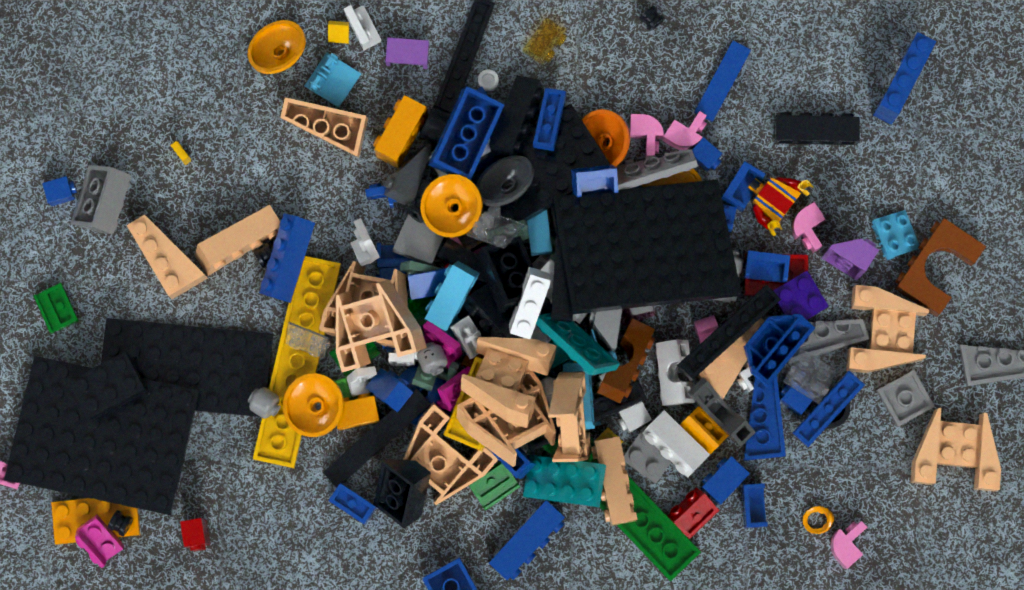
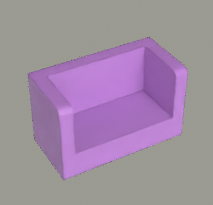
[385,37,430,69]

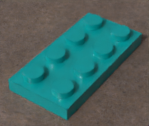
[536,313,620,376]
[523,455,606,507]

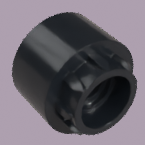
[419,104,451,145]

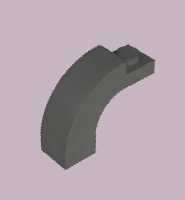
[688,378,755,447]

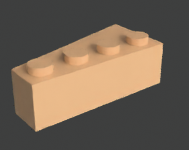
[280,97,368,158]
[195,205,280,276]
[127,215,208,299]
[697,318,764,399]
[591,436,638,526]

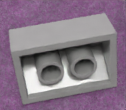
[70,165,131,234]
[588,309,622,352]

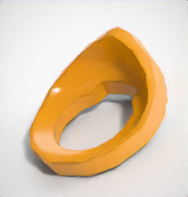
[803,506,834,534]

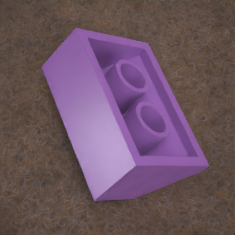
[822,239,879,281]

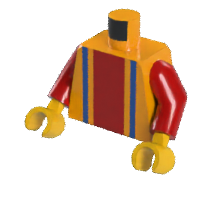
[748,177,814,236]

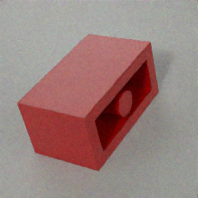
[180,518,211,552]

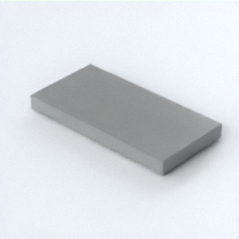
[392,179,444,266]

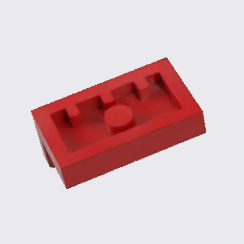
[667,488,720,539]

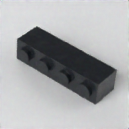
[489,75,544,158]
[774,112,860,145]

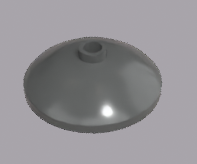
[476,155,534,206]

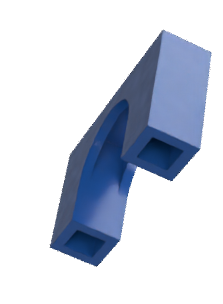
[873,32,936,125]

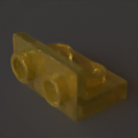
[522,17,567,66]

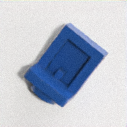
[365,183,397,209]

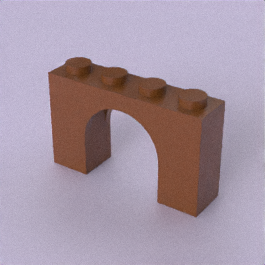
[895,218,986,317]

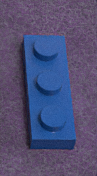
[533,88,567,151]

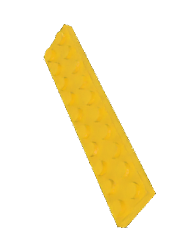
[253,256,341,469]

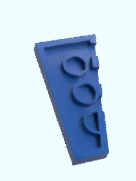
[744,376,786,461]

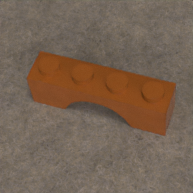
[597,318,655,403]

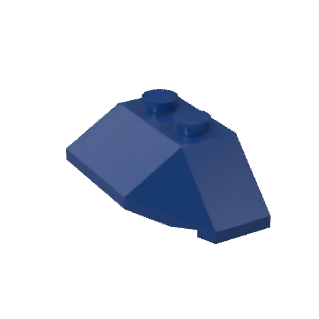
[744,314,815,387]

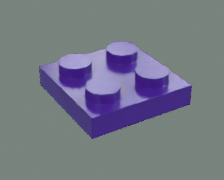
[773,271,829,320]

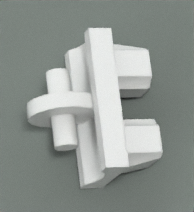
[450,315,482,359]

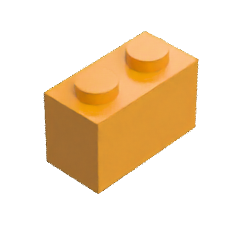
[337,393,380,430]
[680,406,729,454]

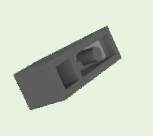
[384,143,432,205]

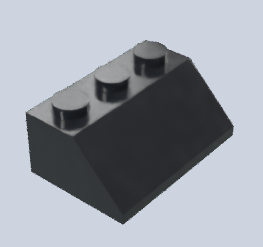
[373,459,431,529]

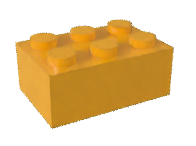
[373,95,428,169]

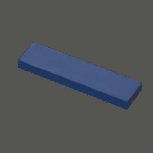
[694,41,751,122]
[792,371,865,447]

